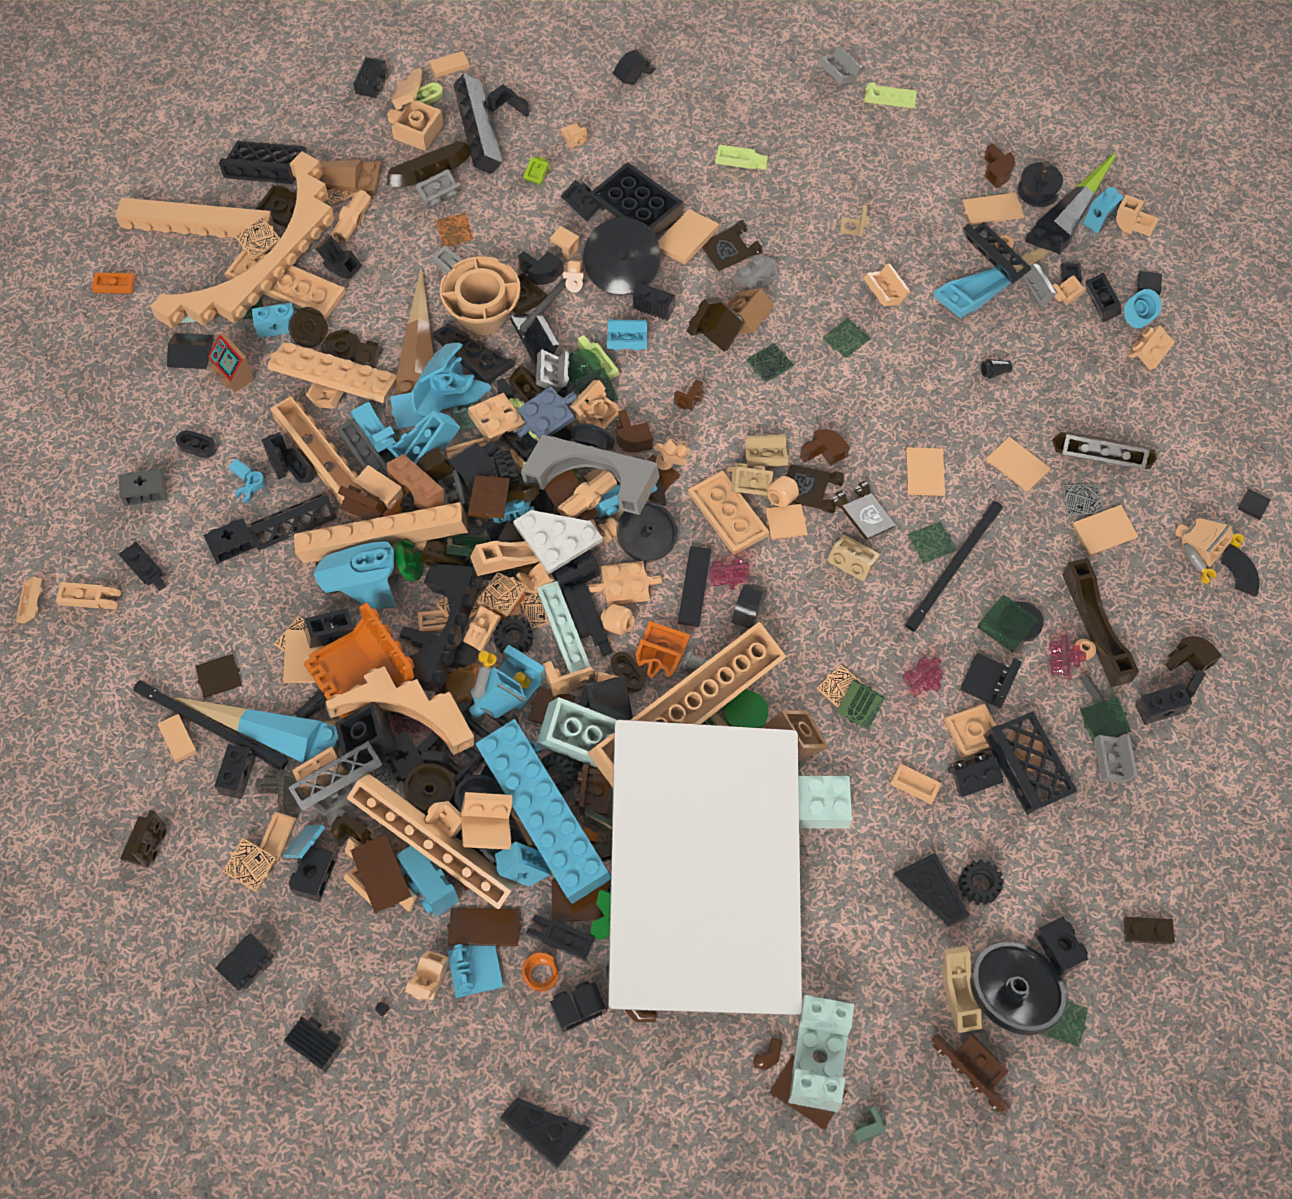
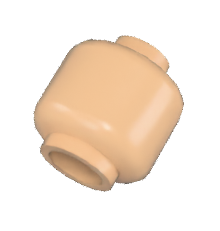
[768,476,799,507]
[601,604,635,635]

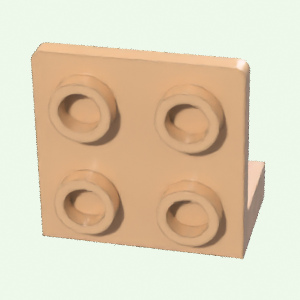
[461,792,513,849]

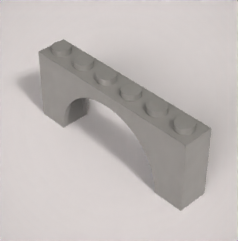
[521,435,659,515]

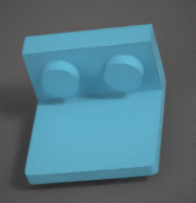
[498,645,546,711]

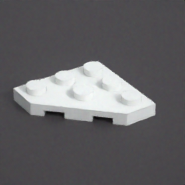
[513,510,603,574]

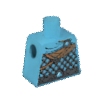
[1083,187,1124,234]

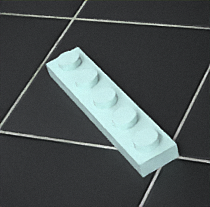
[537,581,591,674]

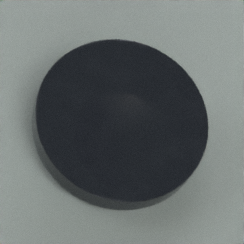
[616,501,677,562]

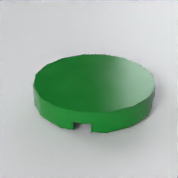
[394,540,424,582]
[724,690,769,728]

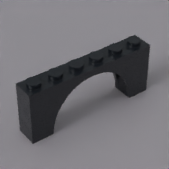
[406,564,484,692]

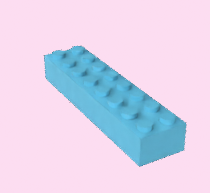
[475,719,611,904]

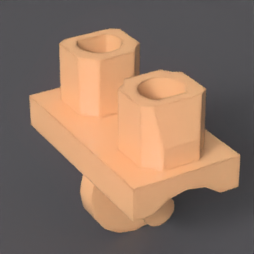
[563,260,586,292]
[653,438,690,470]
[463,606,501,651]

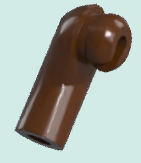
[625,1010,656,1023]
[753,1038,783,1070]

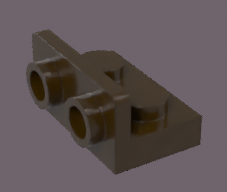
[420,539,469,567]

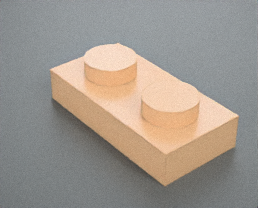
[16,576,42,623]

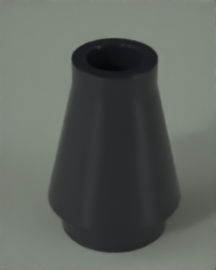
[981,359,1012,379]

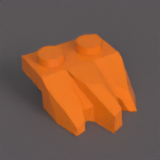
[635,621,691,679]

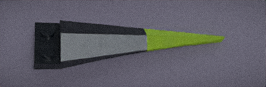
[1025,153,1116,254]

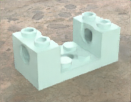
[788,995,854,1112]

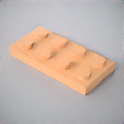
[688,471,769,555]

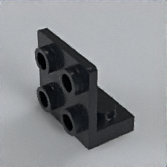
[960,653,1022,708]

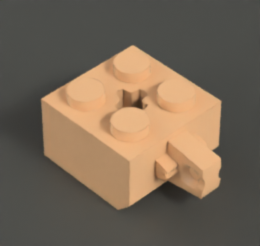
[387,100,444,151]

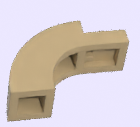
[942,946,982,1033]

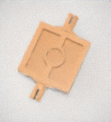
[589,561,662,606]

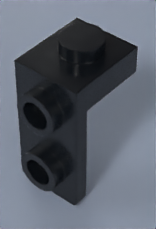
[487,84,529,117]

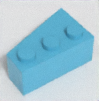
[387,410,461,464]
[396,846,459,917]

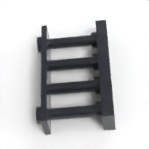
[417,692,519,786]

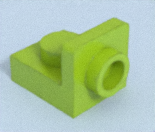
[523,157,552,186]

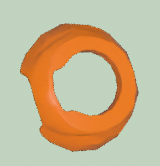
[522,952,559,992]

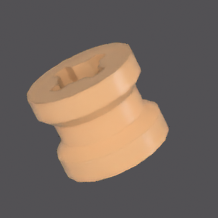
[596,517,617,544]

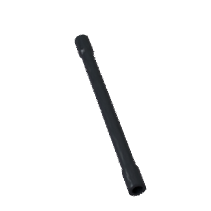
[905,501,1003,632]
[133,680,289,771]

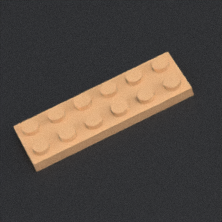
[225,250,346,320]
[268,342,397,403]

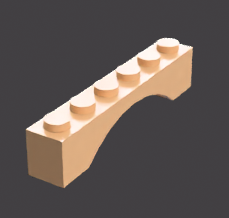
[470,519,599,576]

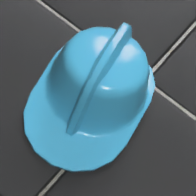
[1124,289,1161,328]

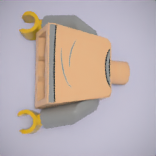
[1175,518,1244,584]

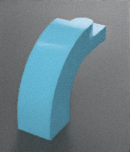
[349,402,396,452]

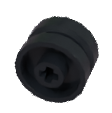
[452,775,505,829]

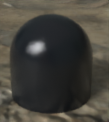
[375,1002,390,1016]

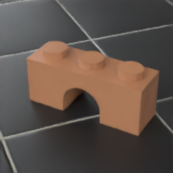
[387,454,444,510]

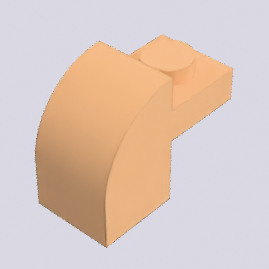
[1116,195,1159,236]
[405,950,450,1001]

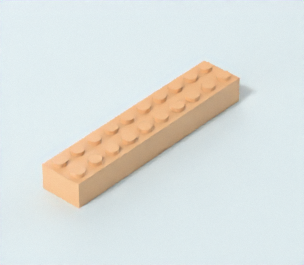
[587,622,786,787]

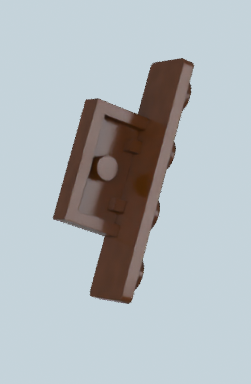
[931,1033,1011,1114]

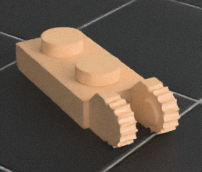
[55,582,121,609]

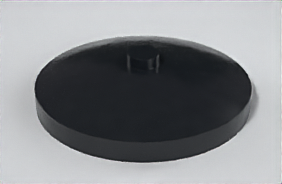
[583,217,661,296]
[970,942,1066,1035]

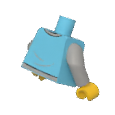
[469,650,531,718]

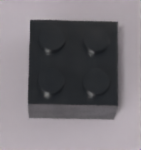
[335,702,397,768]

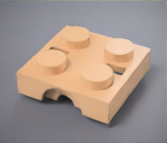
[568,380,621,429]
[468,393,525,443]

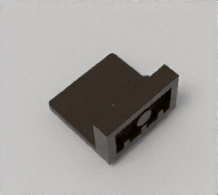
[120,810,167,868]

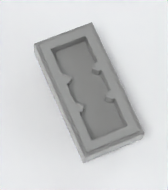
[1022,264,1057,306]

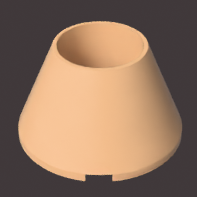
[440,256,520,335]

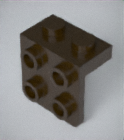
[686,297,744,352]

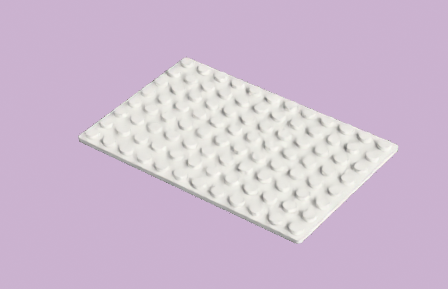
[608,720,802,1015]

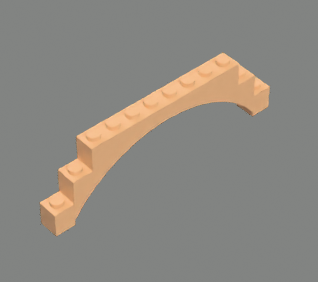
[150,152,334,329]

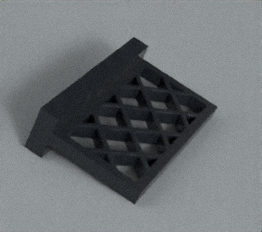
[218,141,307,184]
[983,711,1077,815]

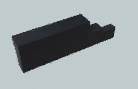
[562,582,613,657]
[400,626,481,673]

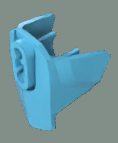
[411,343,491,417]
[314,541,395,608]

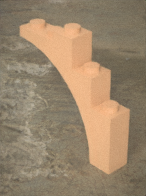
[326,666,474,755]

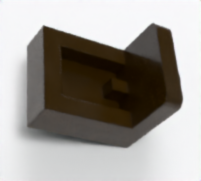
[354,340,383,368]

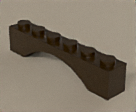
[1062,558,1139,688]

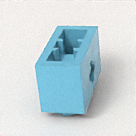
[252,303,294,338]
[495,842,551,887]

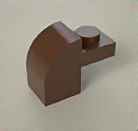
[984,143,1015,189]
[615,409,653,452]
[800,429,850,466]

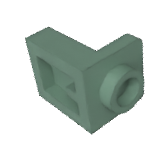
[453,402,477,431]
[852,1106,887,1145]

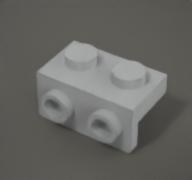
[818,46,862,85]
[415,169,461,207]
[733,255,780,290]
[536,350,570,393]
[1094,734,1137,783]

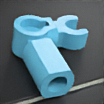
[229,459,266,504]

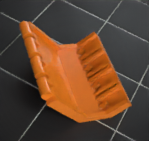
[304,603,415,720]

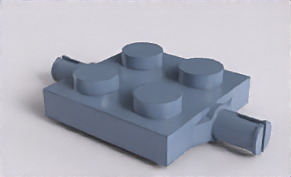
[516,386,578,440]

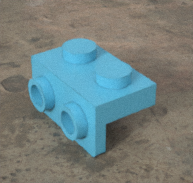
[607,320,647,351]

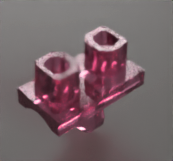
[710,558,749,590]
[1049,634,1087,679]
[903,657,943,697]

